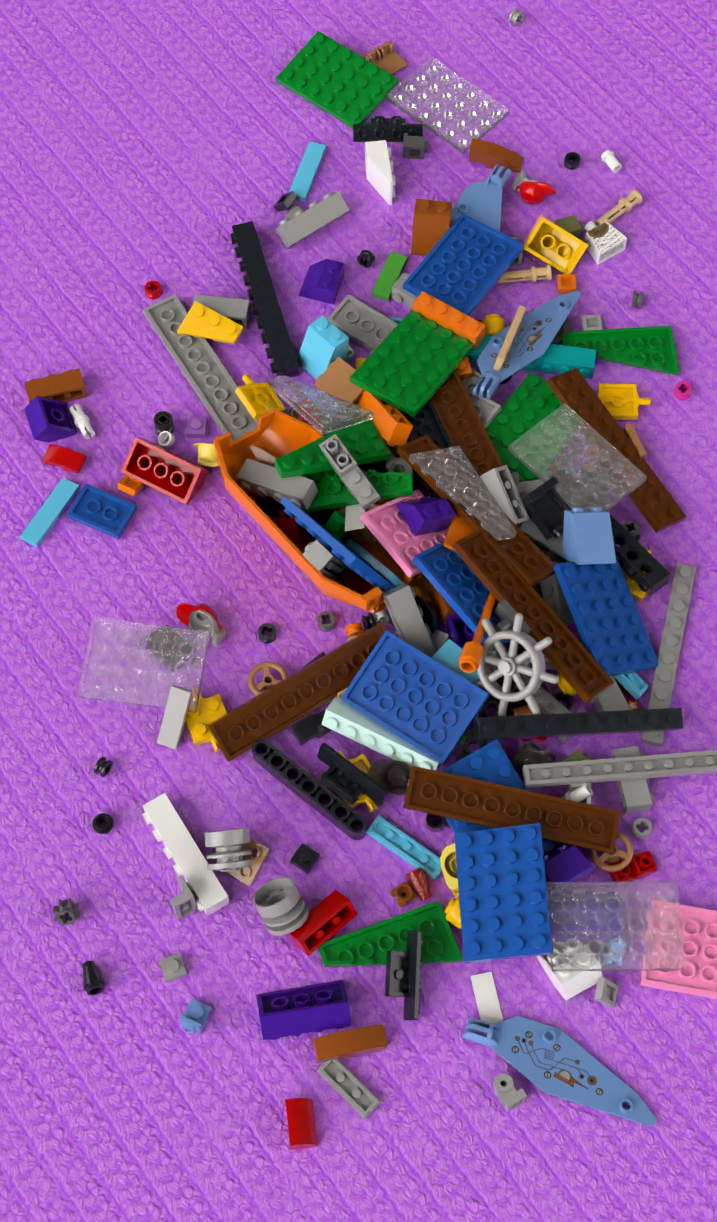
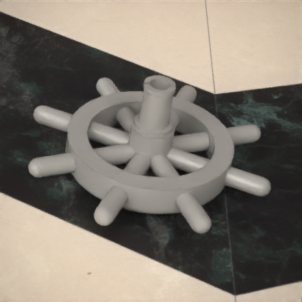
[474,613,559,717]

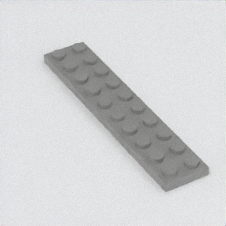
[143,294,259,441]
[327,294,499,400]

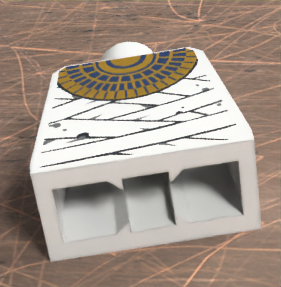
[584,221,627,265]

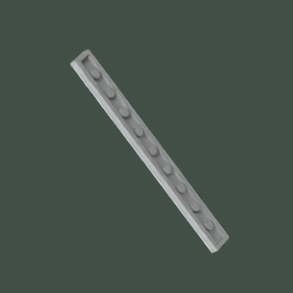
[641,563,696,747]
[522,750,717,788]

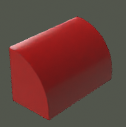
[285,1098,318,1150]

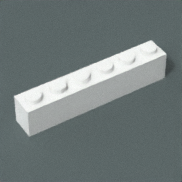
[142,793,229,916]

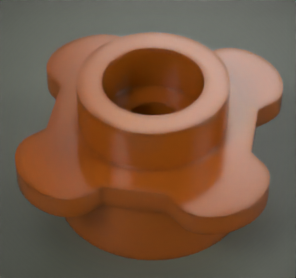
[391,882,416,907]

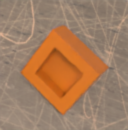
[557,274,576,294]
[456,357,472,379]
[117,475,144,496]

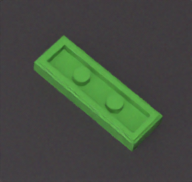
[372,252,408,301]

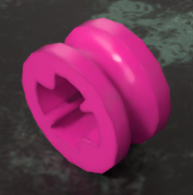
[674,381,692,400]

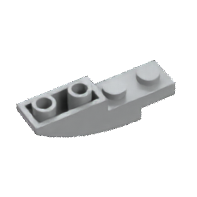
[319,434,381,510]

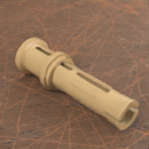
[595,190,642,226]
[497,264,552,284]

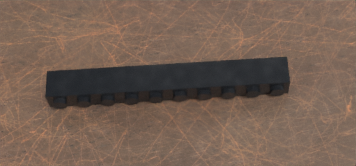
[230,221,299,381]
[473,708,683,741]

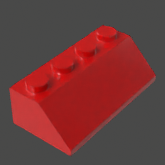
[121,437,209,505]

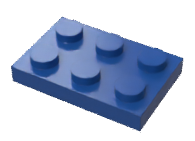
[67,484,137,539]

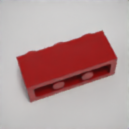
[288,890,358,956]

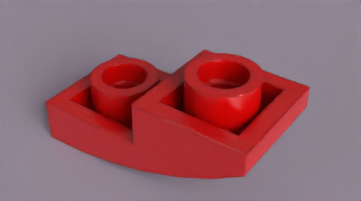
[42,444,87,473]
[609,851,658,886]

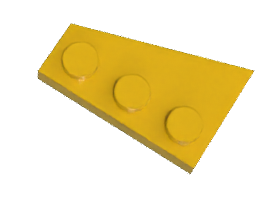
[177,301,244,344]

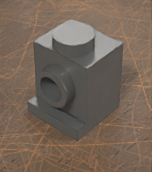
[403,133,428,159]

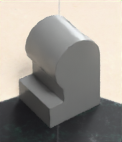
[493,1074,527,1113]

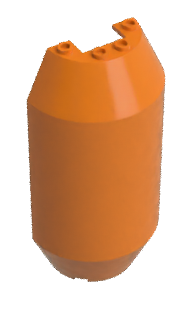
[213,409,423,613]

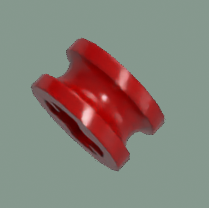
[145,281,162,299]

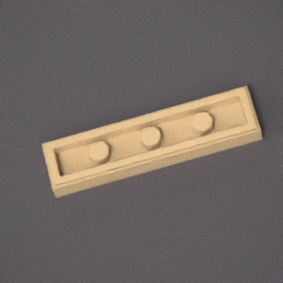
[493,305,526,371]

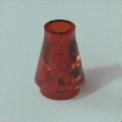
[406,867,433,901]

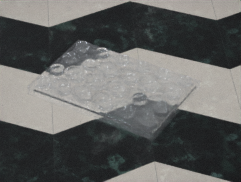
[386,57,509,154]
[508,403,647,511]
[77,618,211,713]
[547,881,686,972]

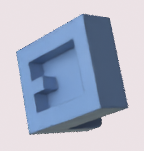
[179,999,212,1034]

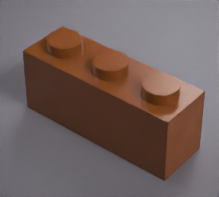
[24,369,87,402]

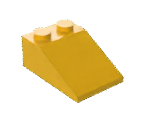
[523,215,588,274]

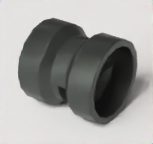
[153,411,174,435]

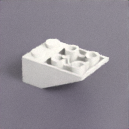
[365,140,396,205]
[536,940,603,1000]

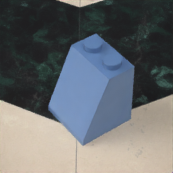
[562,506,616,565]

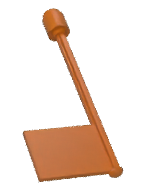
[443,512,496,673]

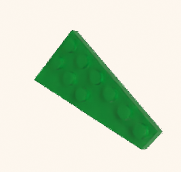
[560,326,679,376]
[274,415,391,479]
[300,469,414,513]
[318,901,463,967]

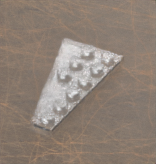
[268,375,373,435]
[408,446,517,541]

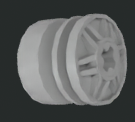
[204,828,253,872]
[253,877,309,936]

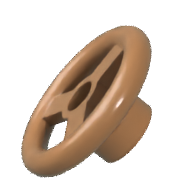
[248,662,288,696]
[591,832,634,872]

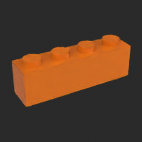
[412,291,486,350]
[357,390,413,447]

